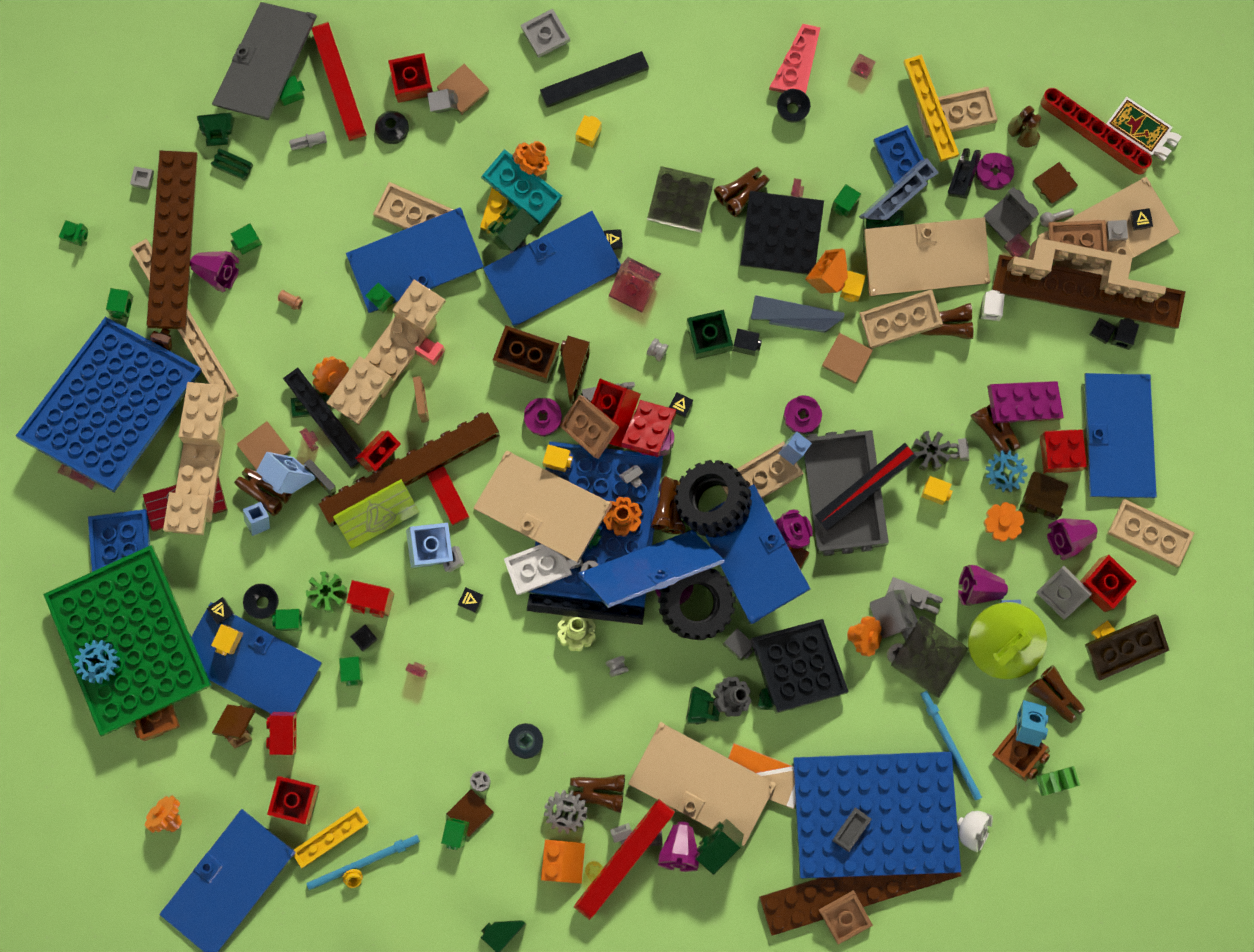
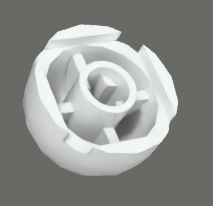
[957,811,993,852]

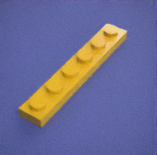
[903,54,959,162]

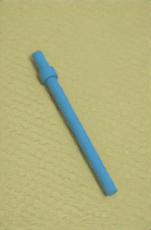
[920,691,982,801]
[307,835,420,890]

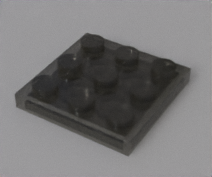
[647,166,715,233]
[891,616,968,698]

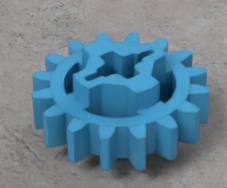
[985,450,1028,492]
[74,640,120,684]

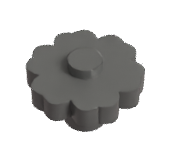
[713,677,751,717]

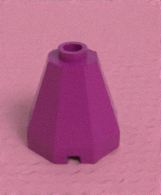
[190,251,239,292]
[1047,518,1098,560]
[958,565,1008,606]
[658,822,699,872]

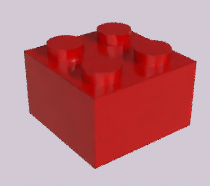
[388,53,433,103]
[1040,429,1087,473]
[1080,555,1137,612]
[346,580,394,618]
[267,776,320,825]

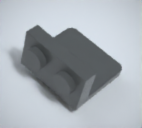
[984,187,1039,243]
[870,590,916,638]

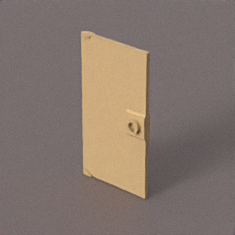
[1038,177,1180,275]
[864,217,990,296]
[474,451,612,563]
[628,722,776,846]

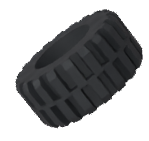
[674,460,752,537]
[658,568,736,640]

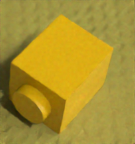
[575,115,602,148]
[840,271,866,302]
[543,445,573,472]
[921,476,953,505]
[211,624,243,656]

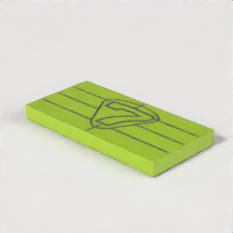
[333,479,419,549]

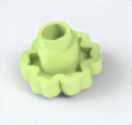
[557,616,596,651]

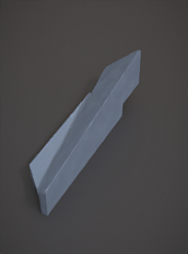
[859,158,939,221]
[751,295,844,333]

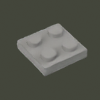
[521,9,570,58]
[1036,566,1092,620]

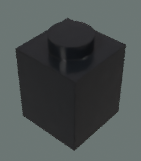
[1111,318,1139,350]
[732,328,762,356]

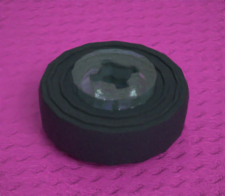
[508,723,544,759]

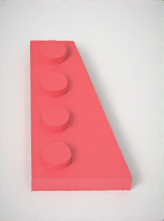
[769,24,821,94]

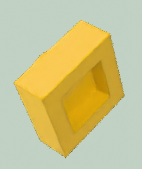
[1091,620,1116,639]

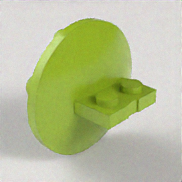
[968,602,1047,679]

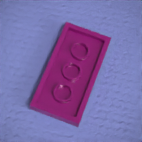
[987,381,1064,423]

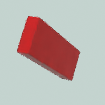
[427,466,470,526]

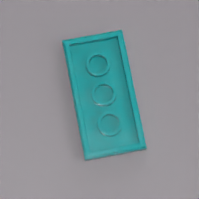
[481,149,562,225]

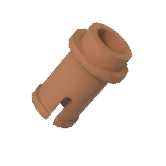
[278,290,303,310]

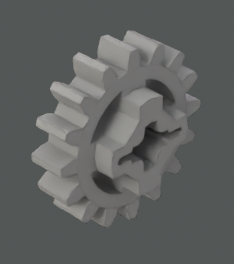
[544,790,588,834]

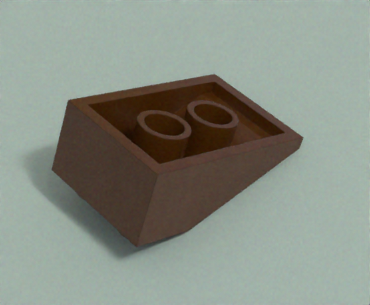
[560,336,590,404]

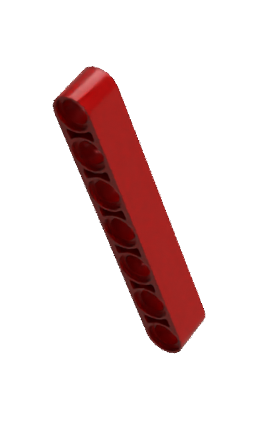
[312,22,367,141]
[1041,88,1152,175]
[573,799,675,920]

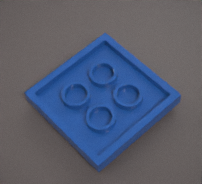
[88,509,150,572]

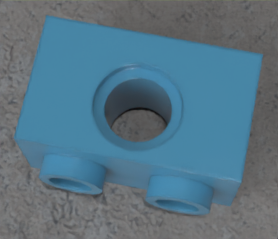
[1016,700,1048,747]

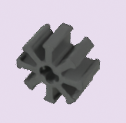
[911,431,951,472]

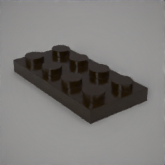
[1085,614,1170,681]

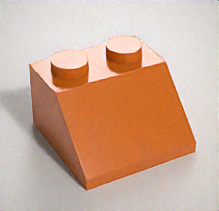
[805,248,848,294]
[541,839,585,884]

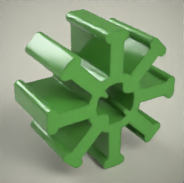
[306,571,348,613]
[1036,766,1080,796]

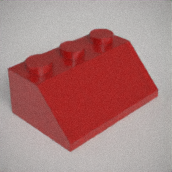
[591,379,641,447]

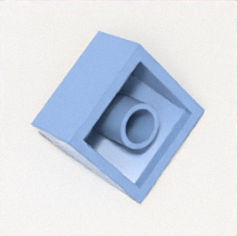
[256,452,316,494]
[406,523,453,568]

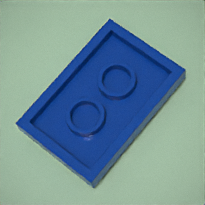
[873,125,924,184]

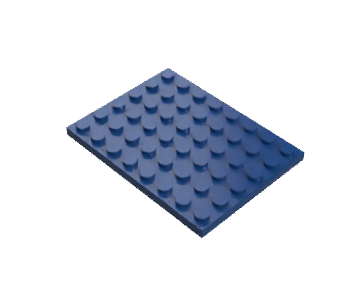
[16,316,202,493]
[529,441,663,607]
[793,752,961,879]

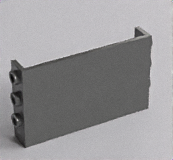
[804,429,889,556]

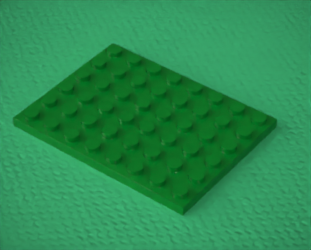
[43,545,212,737]

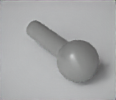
[1040,208,1074,227]

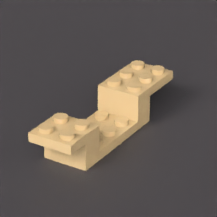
[1007,238,1166,302]
[326,280,446,425]
[163,382,227,535]

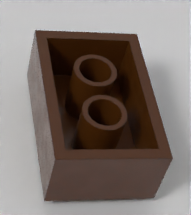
[493,325,560,384]

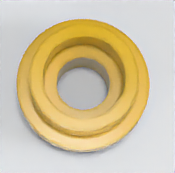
[343,869,363,888]

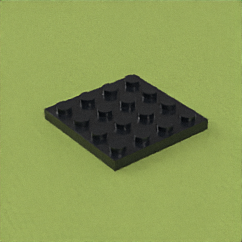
[740,191,824,275]
[750,619,849,714]

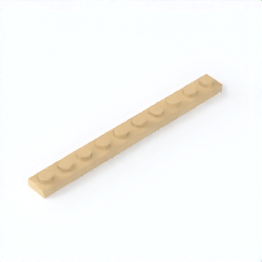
[130,239,239,404]

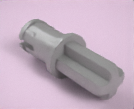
[289,131,327,150]

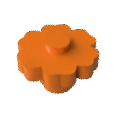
[513,141,550,176]
[312,356,349,395]
[603,497,642,537]
[983,502,1024,542]
[847,616,882,657]
[144,795,182,833]

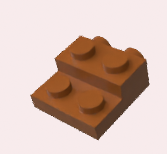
[134,704,180,741]
[992,724,1050,782]

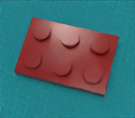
[622,400,676,457]

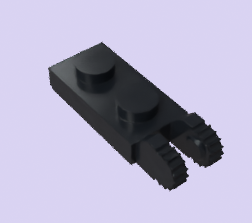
[948,148,981,199]

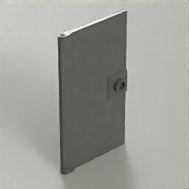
[212,2,317,120]

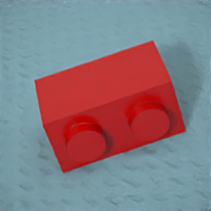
[355,430,401,472]
[266,712,297,755]

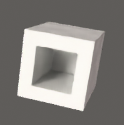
[980,290,1005,321]

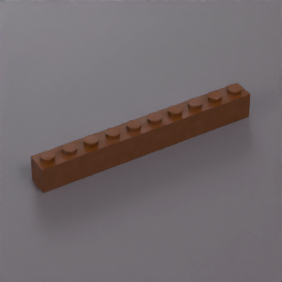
[318,412,500,527]

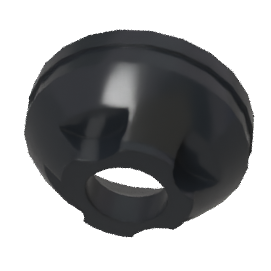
[777,89,811,123]
[375,111,409,144]
[243,584,279,619]

